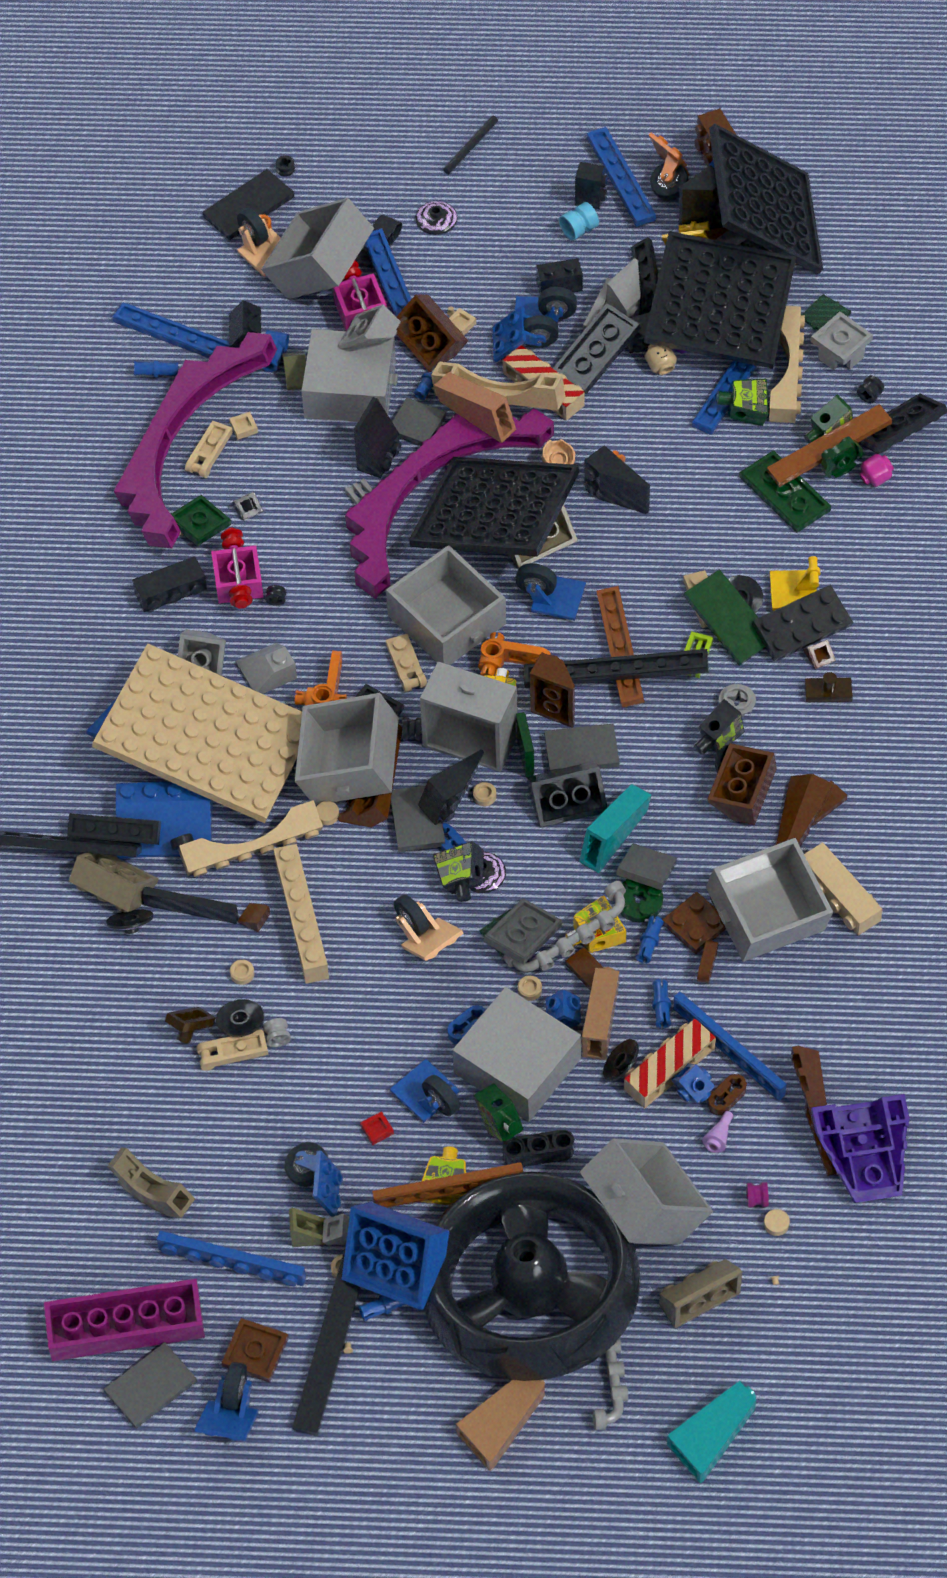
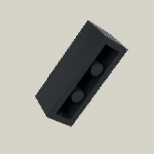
[132,556,207,612]

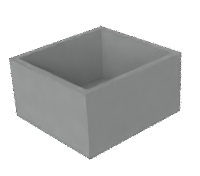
[261,198,374,299]
[302,329,398,422]
[386,546,506,665]
[420,662,517,772]
[295,693,399,805]
[706,838,833,962]
[452,987,581,1122]
[580,1138,713,1244]

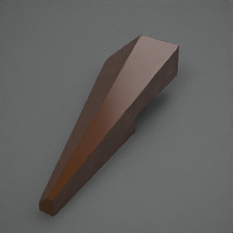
[337,724,402,828]
[776,774,833,847]
[791,1045,837,1176]

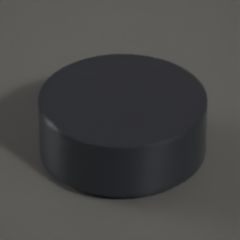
[170,833,194,850]

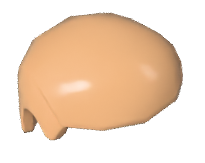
[542,439,575,464]

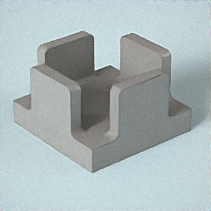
[811,312,873,370]

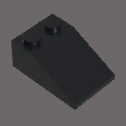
[354,397,402,479]
[584,445,650,514]
[418,749,484,825]

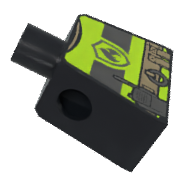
[694,699,745,755]
[433,841,484,902]

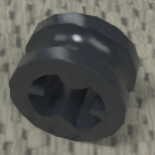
[276,155,295,177]
[265,585,287,606]

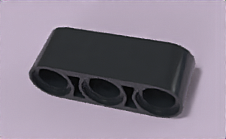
[355,214,402,268]
[503,1130,574,1167]

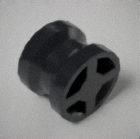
[857,375,885,404]
[402,717,422,741]

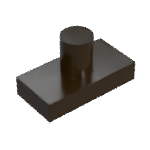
[805,672,853,703]
[165,1007,216,1043]

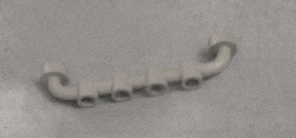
[503,881,626,972]
[593,1338,628,1431]

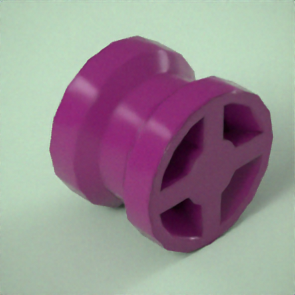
[746,1182,769,1208]

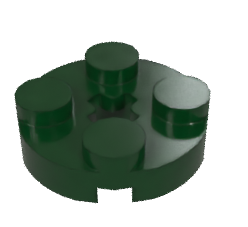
[821,437,863,478]
[620,878,663,923]

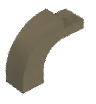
[107,1147,195,1218]

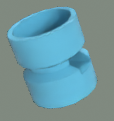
[559,202,599,240]

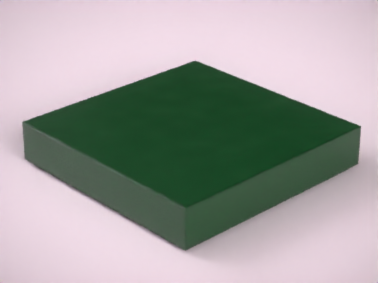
[171,495,231,546]
[516,712,535,777]

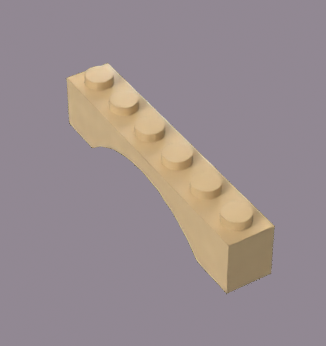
[769,306,805,423]
[431,362,565,410]
[178,800,323,877]
[273,844,329,984]

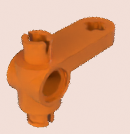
[478,632,551,676]
[295,650,347,706]

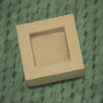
[449,308,476,335]
[229,412,258,440]

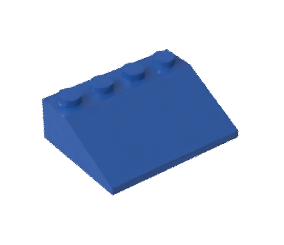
[116,782,213,858]
[342,1202,449,1310]

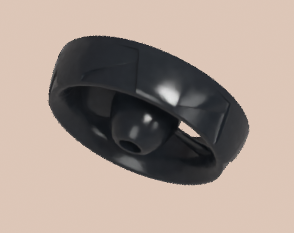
[424,1172,641,1381]

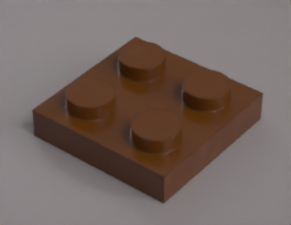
[662,891,726,955]
[221,1318,289,1383]

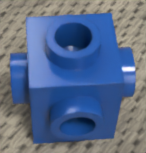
[546,990,581,1028]
[671,1063,715,1103]

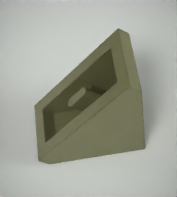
[283,351,306,390]
[289,1207,326,1247]

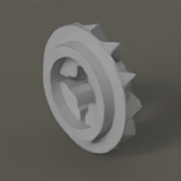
[719,684,756,717]

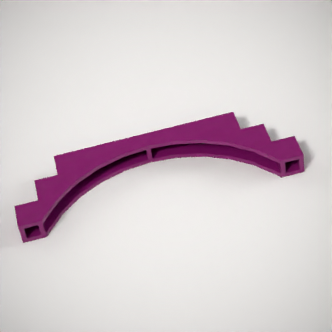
[114,332,277,549]
[345,408,554,599]

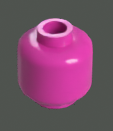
[859,454,894,487]

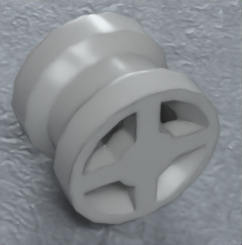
[263,1018,291,1047]

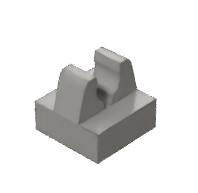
[322,1214,349,1246]

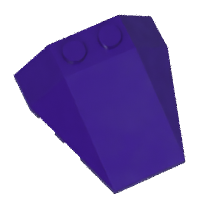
[811,1094,910,1203]

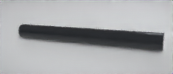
[443,115,498,174]

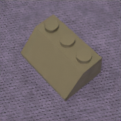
[509,505,578,568]
[69,853,159,912]
[659,1259,742,1329]

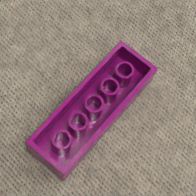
[44,1278,205,1361]

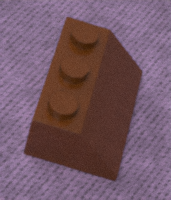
[396,294,468,372]
[530,652,575,728]
[707,743,777,825]

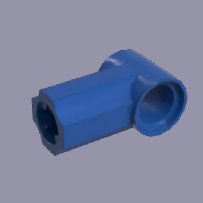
[262,330,289,373]

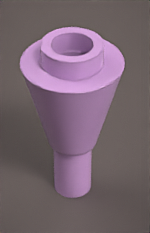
[702,1111,733,1153]

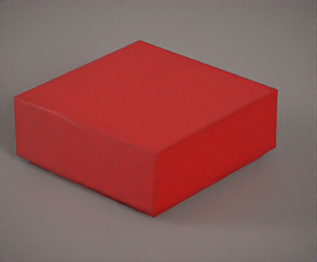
[360,1111,394,1145]

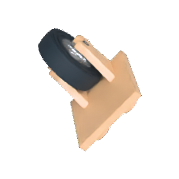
[237,208,281,277]
[393,894,464,961]

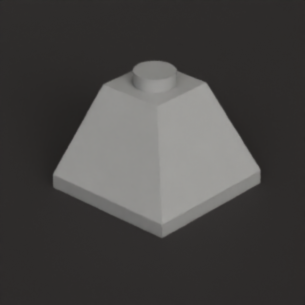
[606,258,641,318]
[338,304,401,349]
[178,629,226,676]
[236,643,297,694]

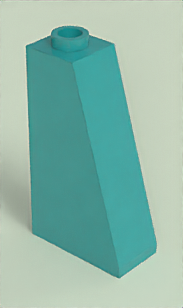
[579,784,651,873]
[667,1380,756,1484]

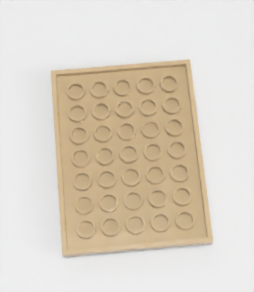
[92,643,302,823]

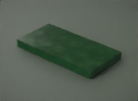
[739,450,831,533]
[683,569,765,666]

